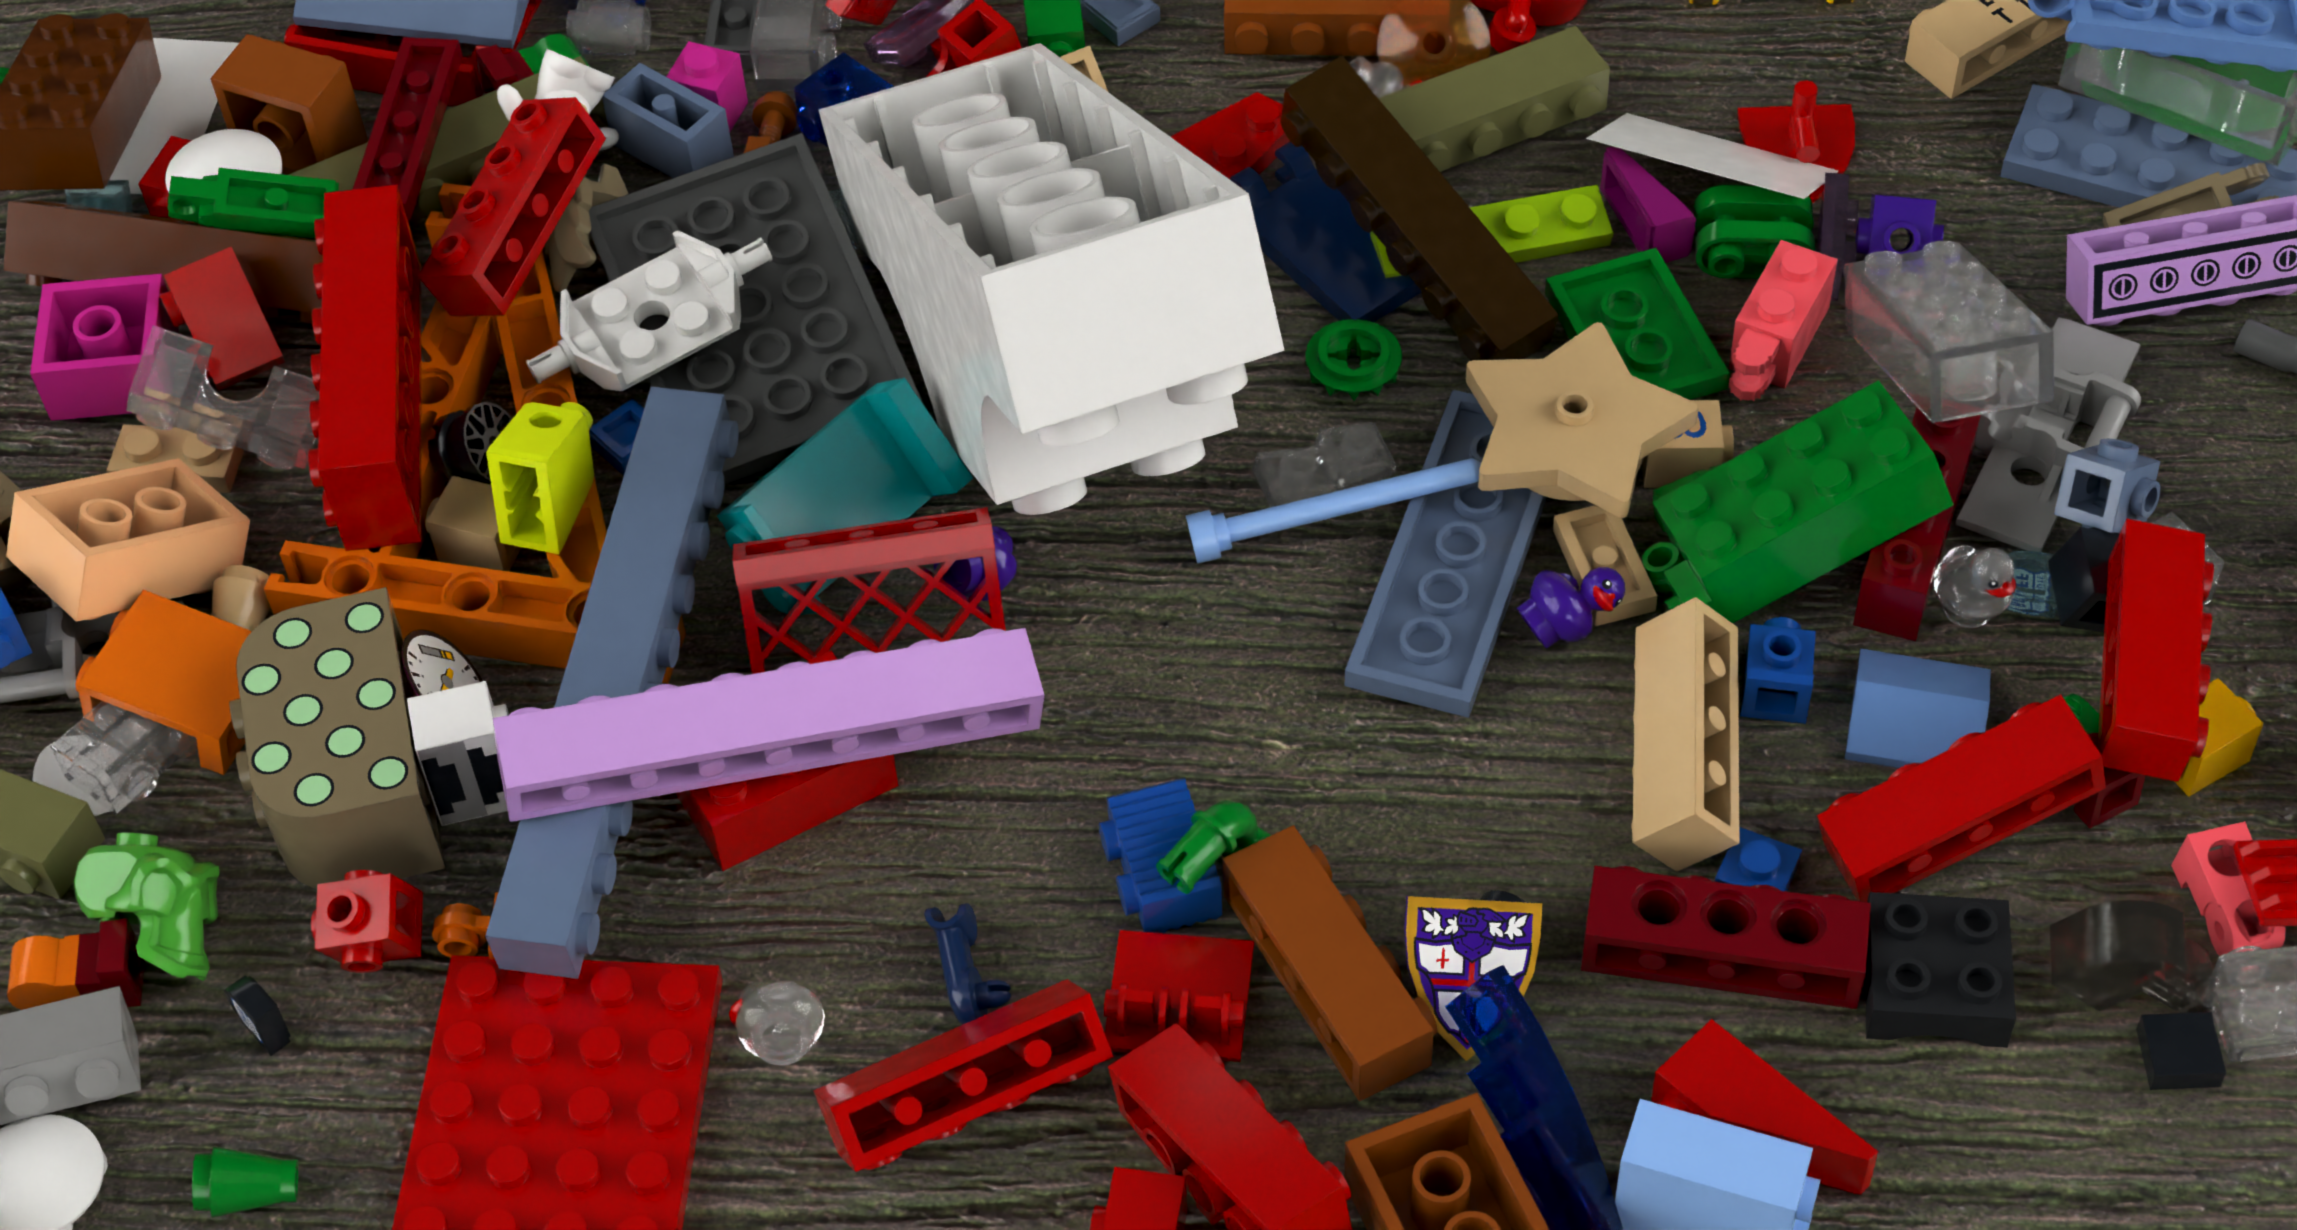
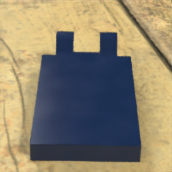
[1230,142,1422,322]

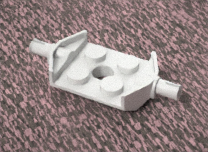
[526,230,773,391]

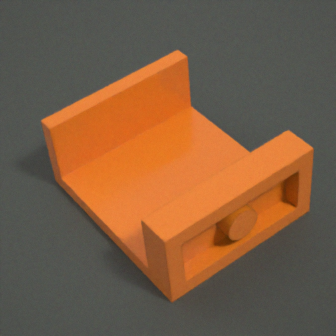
[75,589,252,775]

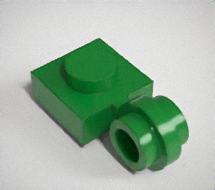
[1642,542,1717,612]

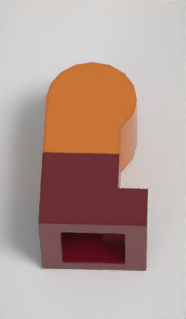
[7,919,145,1010]

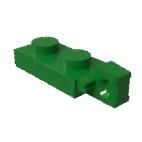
[168,168,339,238]

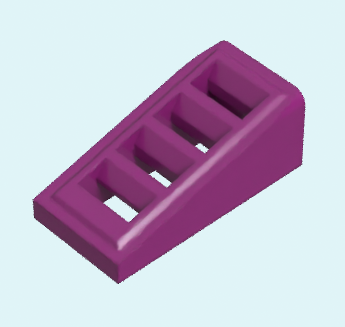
[1600,146,1696,263]

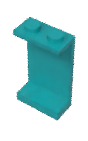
[717,377,973,615]

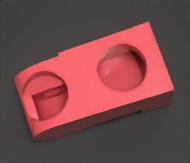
[2171,821,2286,961]

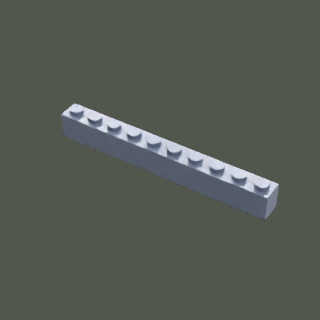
[485,387,739,979]

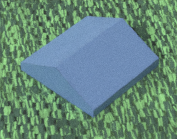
[1844,648,1991,768]

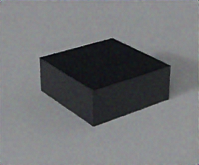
[2136,1012,2226,1090]

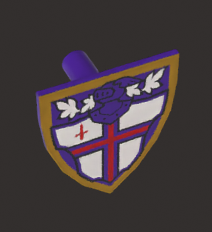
[1404,896,1542,1061]

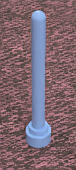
[1185,458,1481,564]

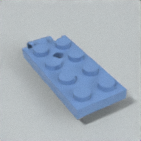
[2028,0,2297,72]

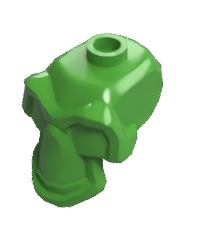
[73,833,219,981]

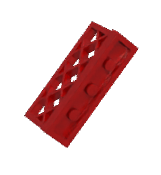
[732,507,1006,674]

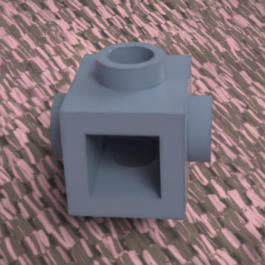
[2054,438,2160,533]

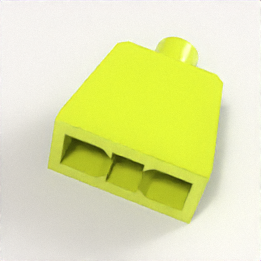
[486,402,594,554]

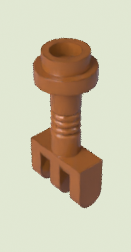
[744,91,798,153]

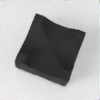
[1866,892,2016,1048]

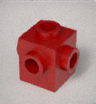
[311,870,423,973]

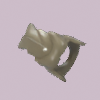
[545,163,629,293]

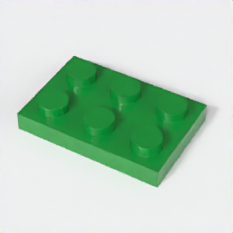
[1545,248,1730,400]

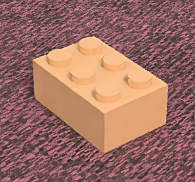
[6,458,250,622]

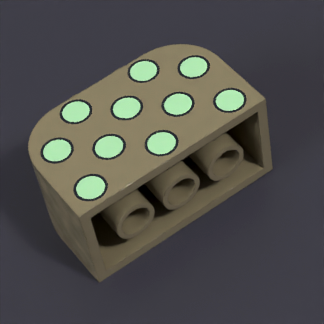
[229,587,445,889]

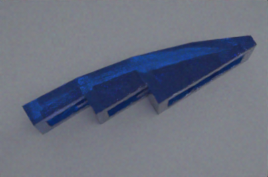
[1445,965,1623,1230]

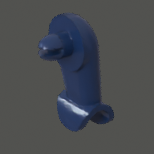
[924,903,1011,1025]

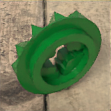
[1305,319,1402,401]

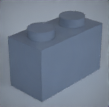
[602,63,734,178]

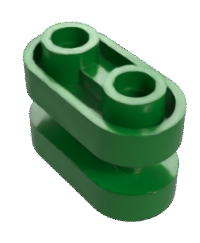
[1694,185,1815,279]

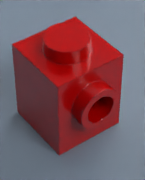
[1090,1167,1188,1230]

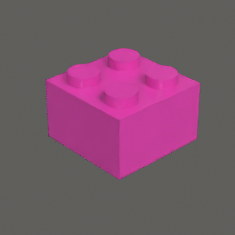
[30,273,179,421]

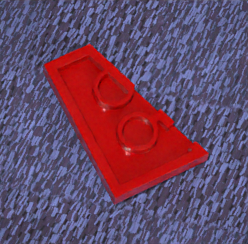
[1170,92,1290,179]

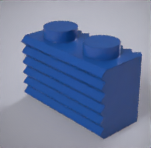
[1098,778,1222,933]

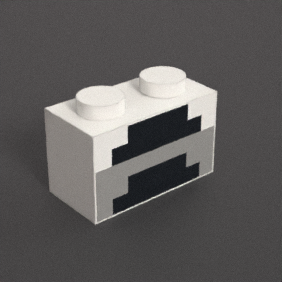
[407,681,509,826]

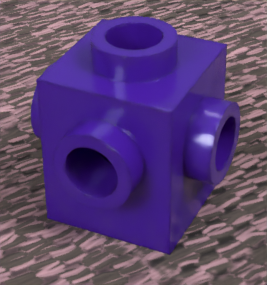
[1855,194,1944,282]

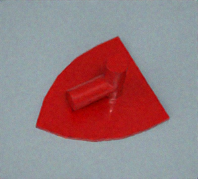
[1737,80,1855,203]

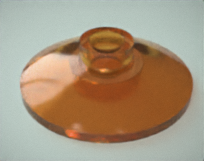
[1377,0,1490,91]

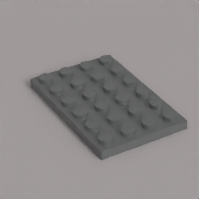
[589,133,922,485]

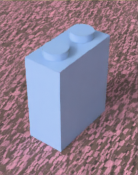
[1611,1098,1821,1230]

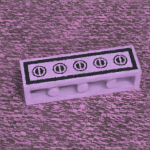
[2066,195,2297,326]

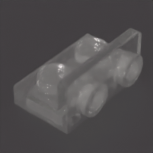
[2206,946,2297,1062]

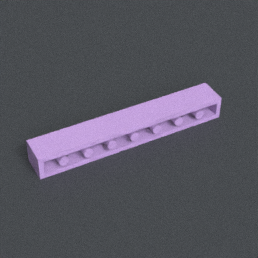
[493,628,1044,822]

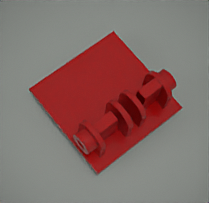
[1104,930,1255,1062]

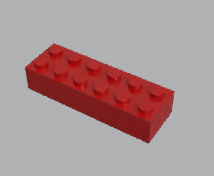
[308,185,422,551]

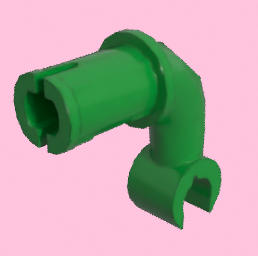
[1156,800,1271,894]

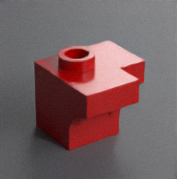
[926,0,1022,77]

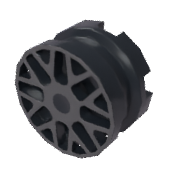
[428,402,512,487]

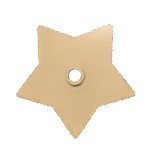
[1466,322,1699,518]

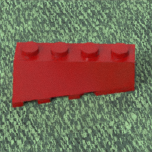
[1108,1023,1352,1230]

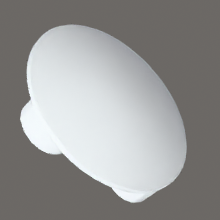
[165,129,283,193]
[0,1114,108,1230]

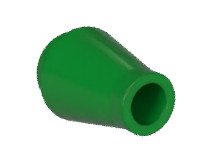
[192,1146,299,1218]

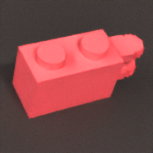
[1729,240,1838,401]

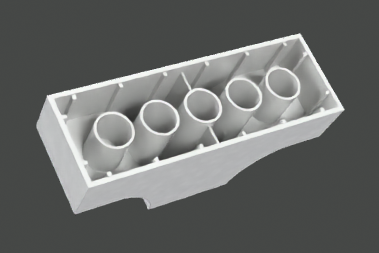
[818,43,1285,515]

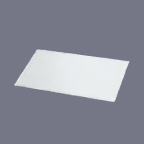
[63,38,239,194]
[1586,113,1839,199]

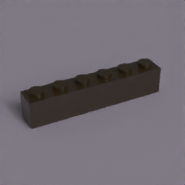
[1280,55,1559,361]

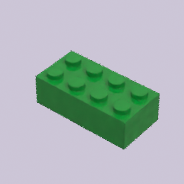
[1652,380,1954,623]

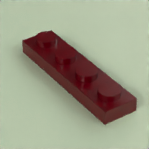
[352,37,463,220]

